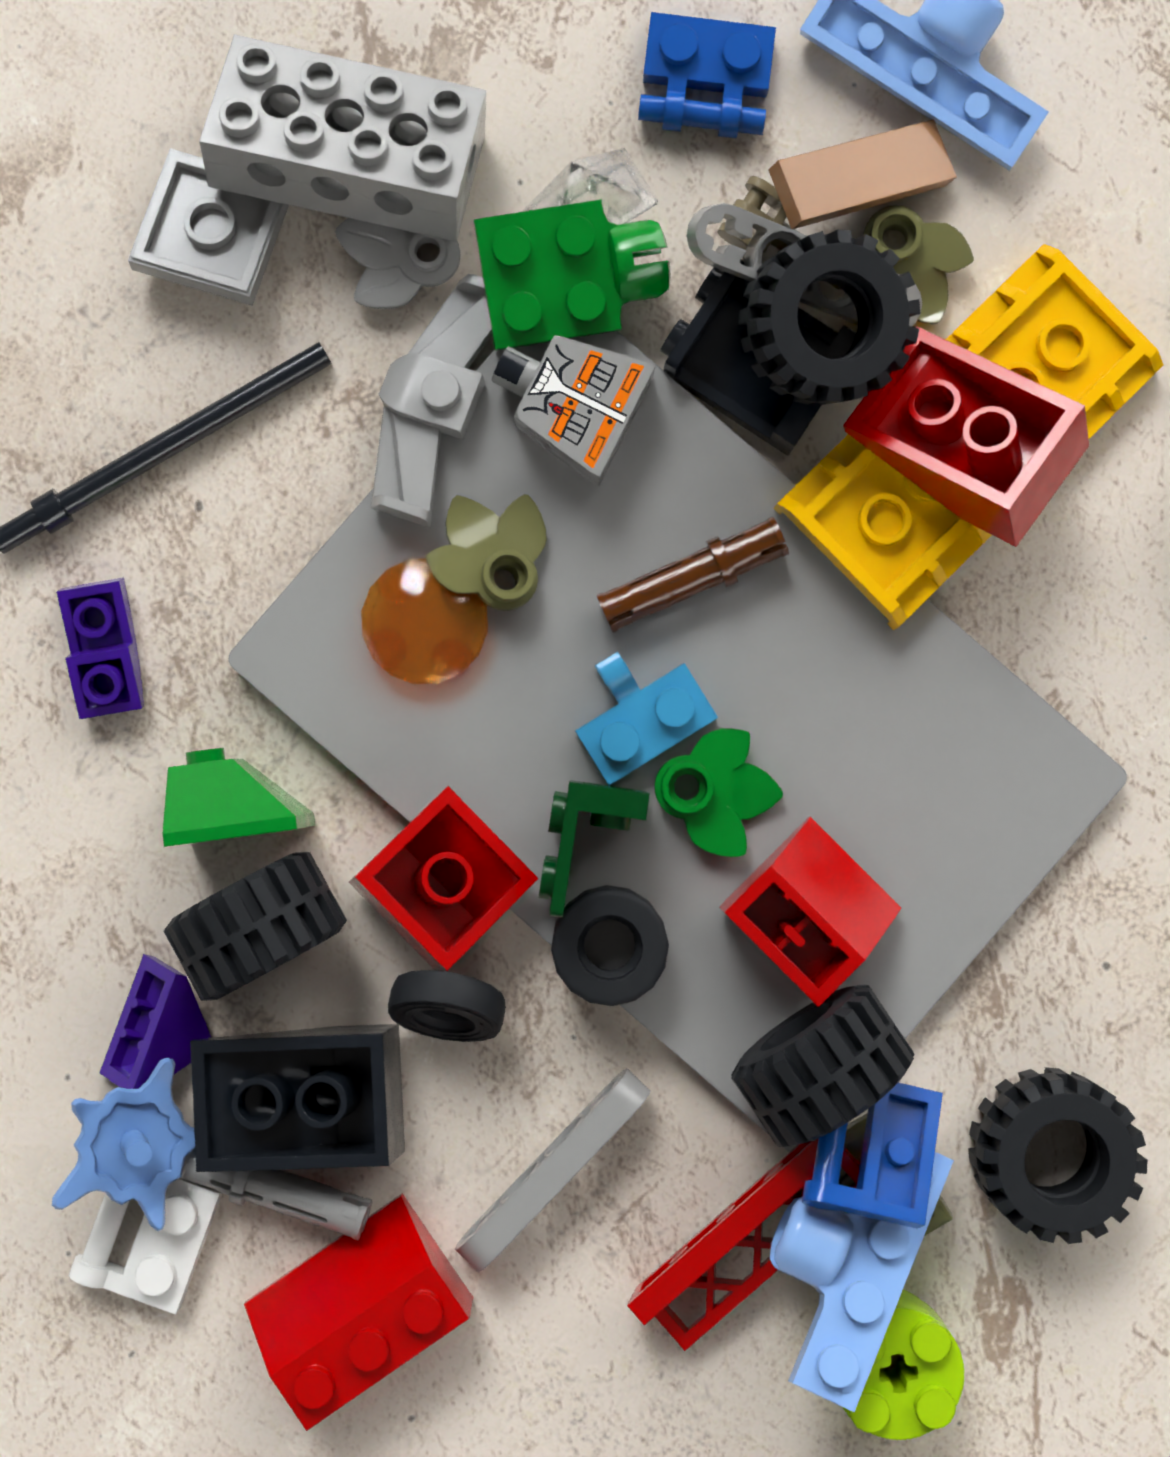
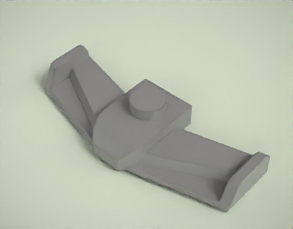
[371,274,492,528]

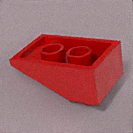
[843,326,1089,547]

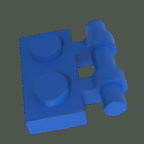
[638,12,776,139]

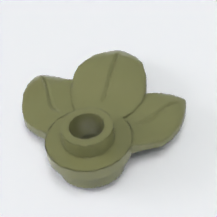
[863,205,974,324]
[425,494,547,611]

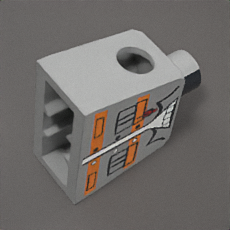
[492,336,655,486]

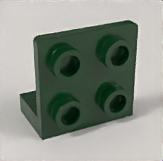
[538,780,650,918]

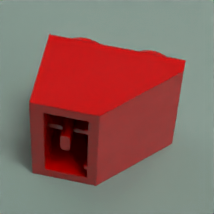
[719,816,902,1007]

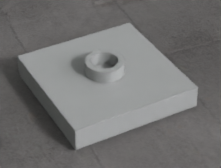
[128,148,289,306]

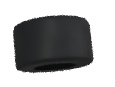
[551,885,669,1006]

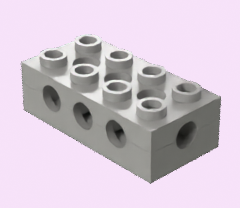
[199,34,486,242]

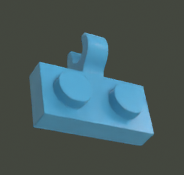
[575,652,718,786]

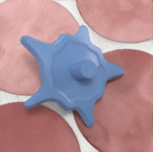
[52,1058,195,1231]

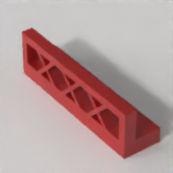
[627,1138,860,1351]

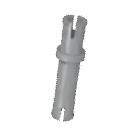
[179,1149,372,1240]

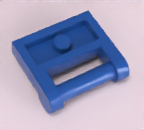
[802,1082,943,1229]

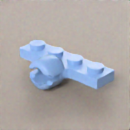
[800,0,1049,171]
[770,1152,954,1412]

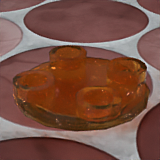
[361,558,488,684]

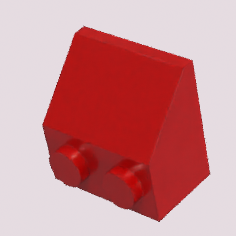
[349,786,539,971]

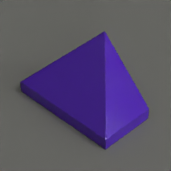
[99,954,212,1089]

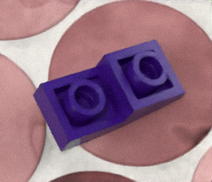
[56,577,144,720]

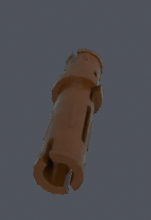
[596,516,789,633]

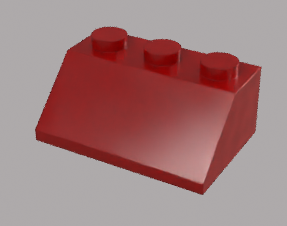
[244,1193,474,1431]

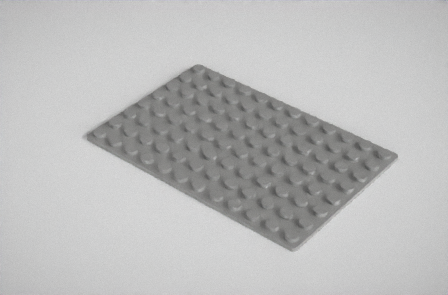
[228,331,1127,1152]

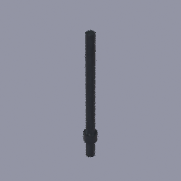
[0,342,332,554]

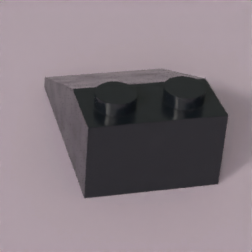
[190,1024,405,1172]

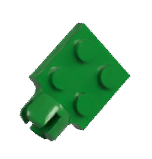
[473,199,671,351]

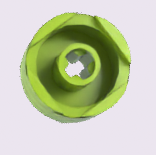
[843,1290,964,1440]

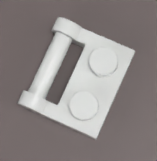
[69,1179,222,1315]

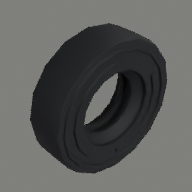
[388,970,506,1042]

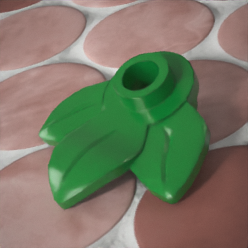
[654,728,783,857]

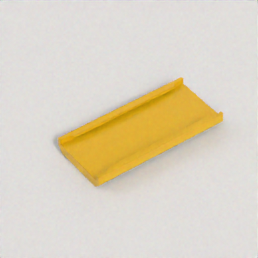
[773,244,1164,630]

